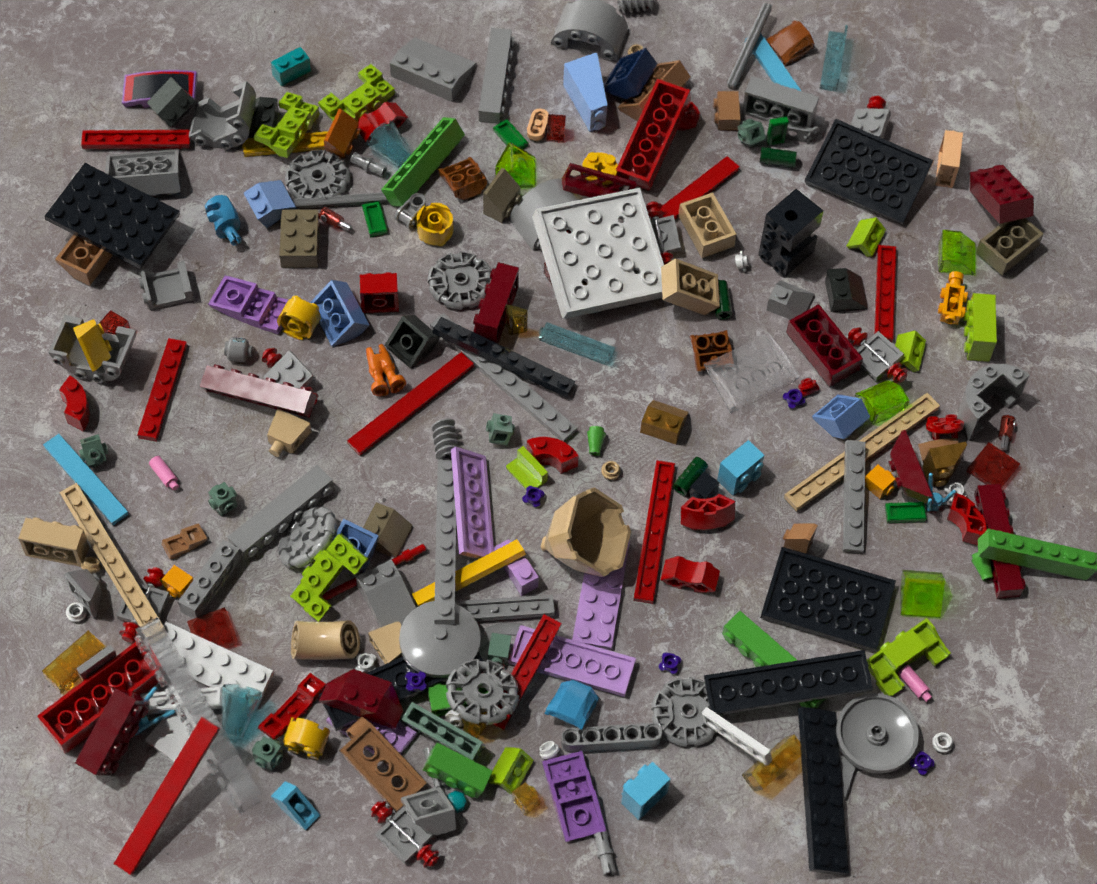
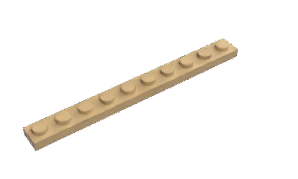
[784,393,940,511]
[59,483,166,641]

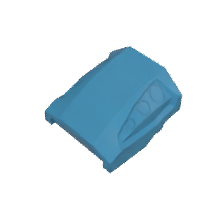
[545,680,599,729]

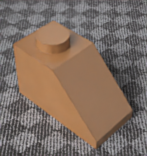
[783,523,818,554]

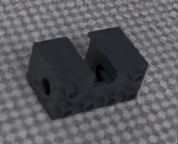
[758,189,824,277]

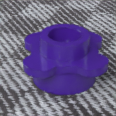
[783,389,805,409]
[522,486,544,507]
[658,652,681,674]
[406,671,426,692]
[910,751,934,775]

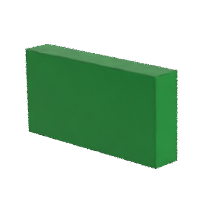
[766,117,789,146]
[493,119,528,154]
[362,201,388,238]
[885,502,926,523]

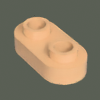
[527,108,549,141]

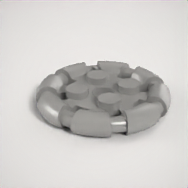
[285,150,350,202]
[427,252,492,310]
[278,507,337,568]
[446,659,519,725]
[651,677,725,747]

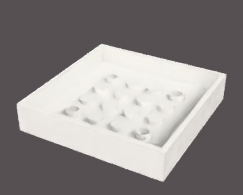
[532,188,664,319]

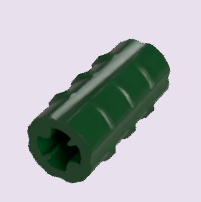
[760,147,797,167]
[715,280,733,320]
[672,457,708,496]

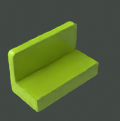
[846,217,886,257]
[895,330,926,372]
[506,446,548,490]
[488,747,534,795]

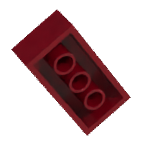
[970,165,1034,224]
[473,262,519,344]
[786,304,863,387]
[75,688,150,776]

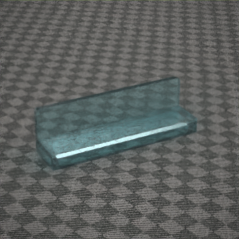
[820,25,848,92]
[539,322,615,366]

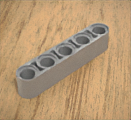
[561,723,662,753]

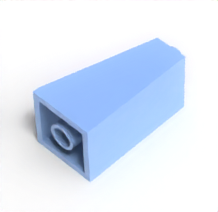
[563,53,607,132]

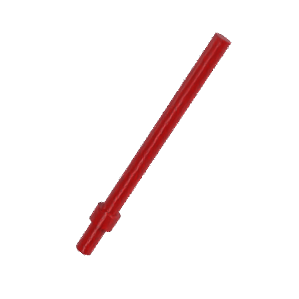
[322,544,427,601]

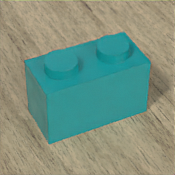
[271,46,311,86]

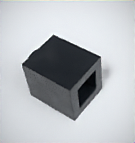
[689,471,720,499]

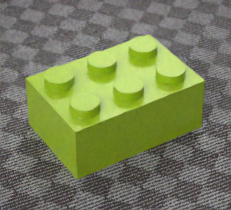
[963,293,997,362]

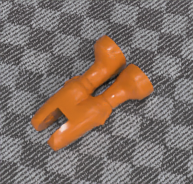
[366,344,406,396]

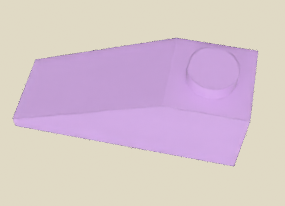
[494,539,539,596]

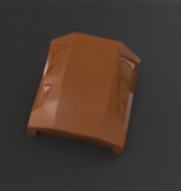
[766,20,815,66]
[438,157,487,200]
[690,330,734,372]

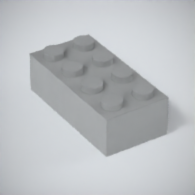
[742,76,819,129]

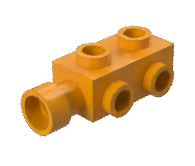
[938,271,968,325]

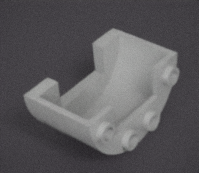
[551,0,628,61]
[188,81,256,150]
[510,178,582,251]
[48,315,136,383]
[957,364,1030,441]

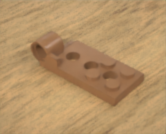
[339,717,427,812]

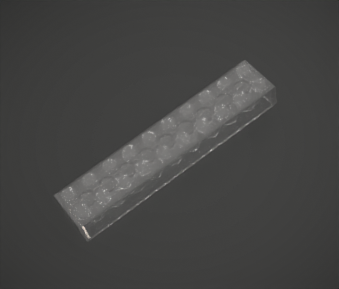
[134,617,262,814]

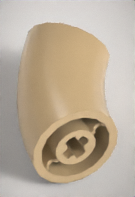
[291,620,360,660]

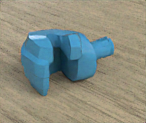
[205,195,242,246]

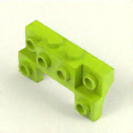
[318,64,395,122]
[254,92,319,158]
[290,534,369,622]
[867,618,951,697]

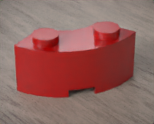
[358,102,408,142]
[59,375,90,432]
[527,437,579,474]
[947,493,987,545]
[681,494,736,530]
[661,556,720,593]

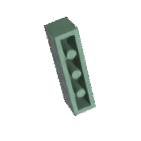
[401,702,485,762]

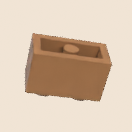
[713,91,740,130]

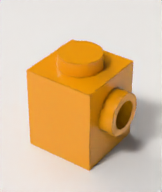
[865,464,895,499]
[162,565,194,598]

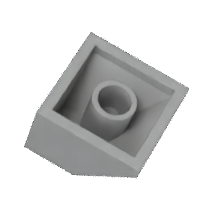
[767,280,814,320]
[64,569,102,619]
[401,787,456,835]

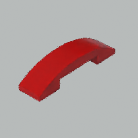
[258,673,326,740]

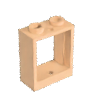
[935,130,963,188]

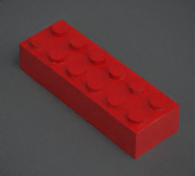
[616,79,691,191]
[37,641,165,754]

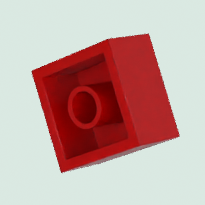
[360,272,399,313]

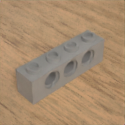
[178,540,242,621]

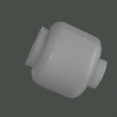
[224,337,253,363]

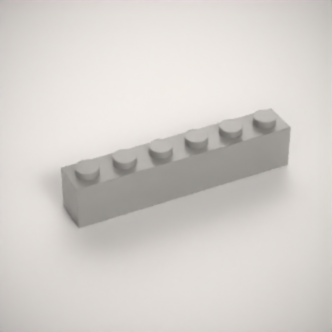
[479,28,515,124]
[228,465,334,560]

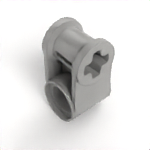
[394,193,426,229]

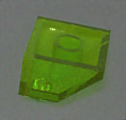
[495,142,536,188]

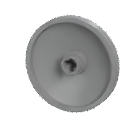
[399,601,481,678]
[836,693,919,774]

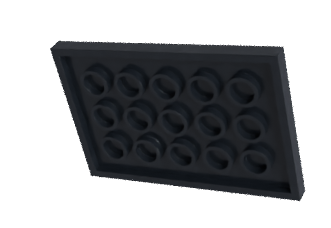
[804,118,934,225]
[45,163,180,269]
[760,547,896,653]

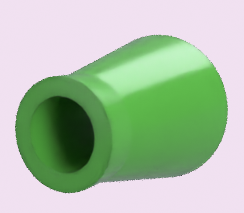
[587,426,606,456]
[971,552,994,581]

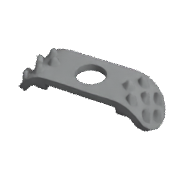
[768,117,820,142]

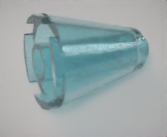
[366,120,412,168]
[221,684,262,743]

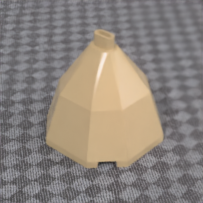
[541,487,631,577]

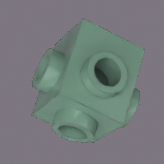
[737,119,766,146]
[486,413,515,446]
[79,434,109,467]
[208,482,237,517]
[252,736,283,771]

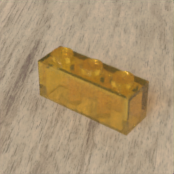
[42,630,105,694]
[742,735,801,791]

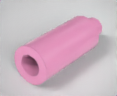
[149,456,179,490]
[898,664,932,702]

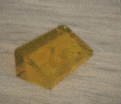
[506,305,528,335]

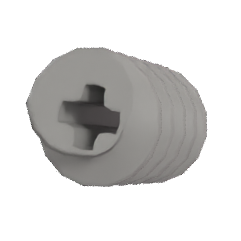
[617,0,653,14]
[432,418,458,460]

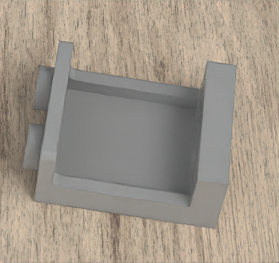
[138,261,194,310]

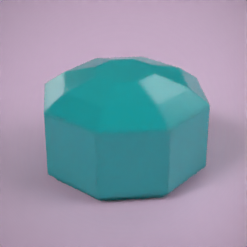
[447,791,466,813]

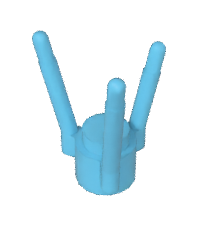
[926,473,956,512]
[136,687,175,735]

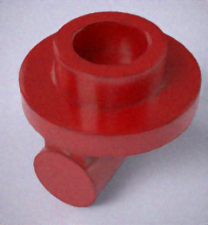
[798,378,819,397]

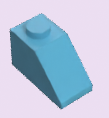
[271,781,320,830]

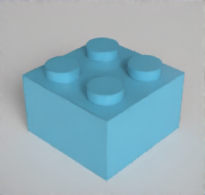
[717,440,765,496]
[621,761,671,820]

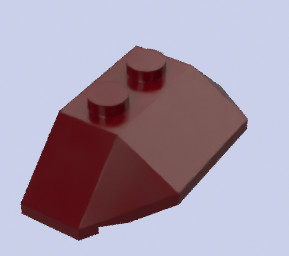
[888,430,933,504]
[319,669,403,730]

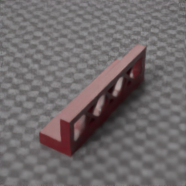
[562,163,637,198]

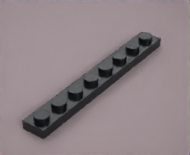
[432,317,575,398]

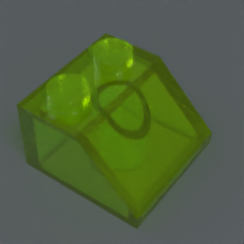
[938,230,976,275]
[855,380,910,425]
[900,570,945,618]

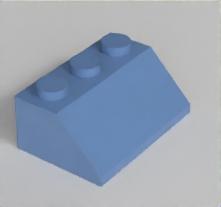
[310,280,369,347]

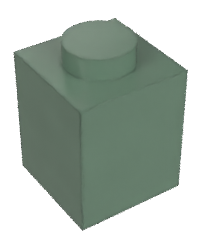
[488,633,512,666]

